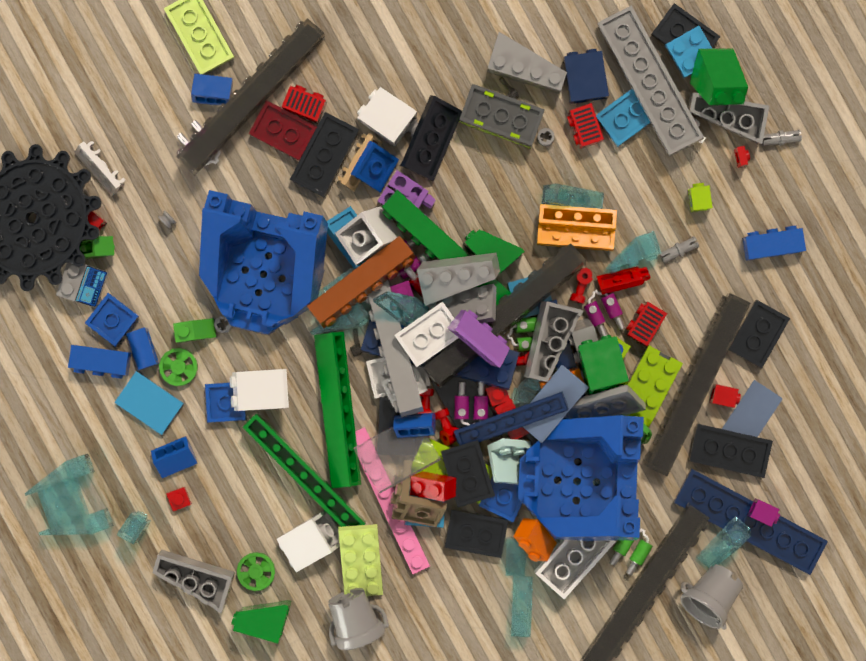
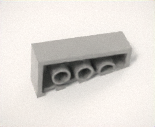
[487,32,567,94]

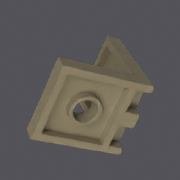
[390,460,447,527]

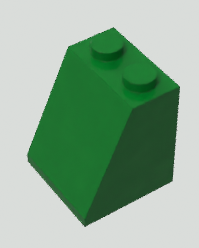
[690,48,748,105]
[464,229,525,276]
[578,335,629,395]
[231,600,292,644]

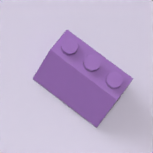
[447,310,510,368]

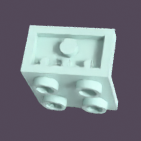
[487,438,531,484]

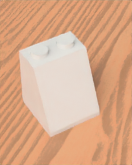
[357,87,417,148]
[335,206,404,265]
[230,369,289,411]
[277,510,340,572]

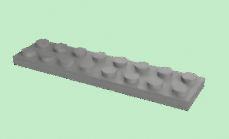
[597,5,704,157]

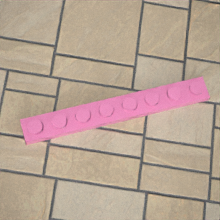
[355,427,430,574]

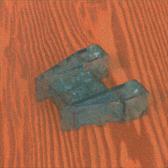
[25,454,114,535]

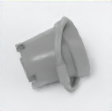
[680,564,743,630]
[328,588,389,650]

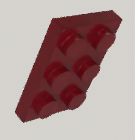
[249,100,317,161]

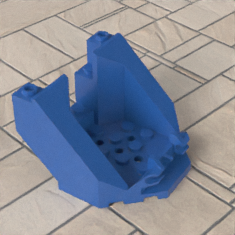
[199,190,328,335]
[518,415,644,541]

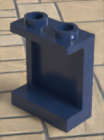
[563,49,609,105]

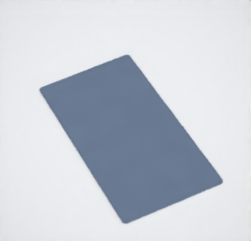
[523,365,588,443]
[722,380,782,437]

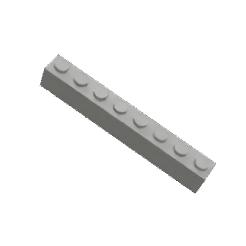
[366,280,424,417]

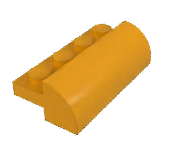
[537,204,617,251]

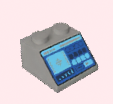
[56,262,109,308]

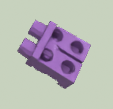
[377,170,436,215]

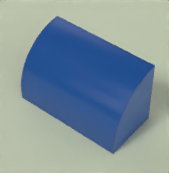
[191,73,233,107]
[126,327,159,371]
[393,413,436,438]
[151,436,198,478]

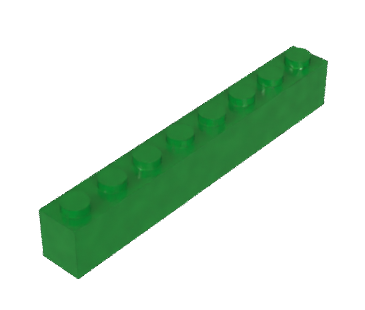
[381,190,511,310]
[314,332,362,488]
[242,413,366,527]

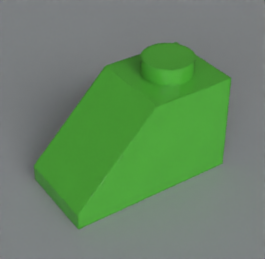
[80,236,115,259]
[173,318,217,343]

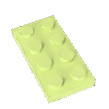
[164,0,235,75]
[338,524,383,596]

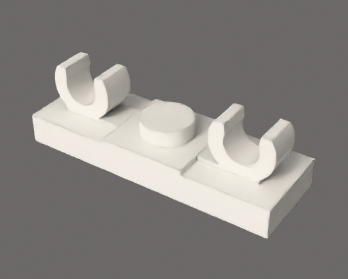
[75,141,125,196]

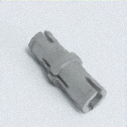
[762,129,802,146]
[659,236,699,264]

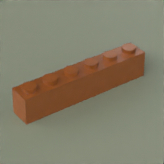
[307,236,416,329]

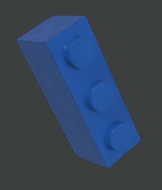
[742,225,806,261]
[68,345,132,379]

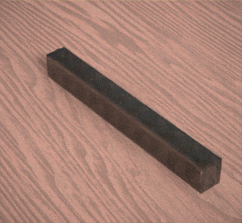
[176,18,325,176]
[424,243,586,388]
[644,293,751,476]
[580,502,710,661]

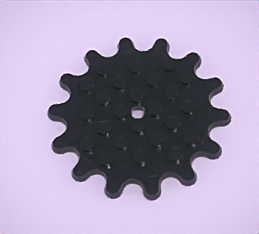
[0,144,102,292]

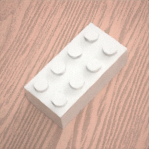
[534,540,616,599]

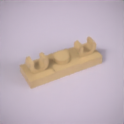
[338,133,383,192]

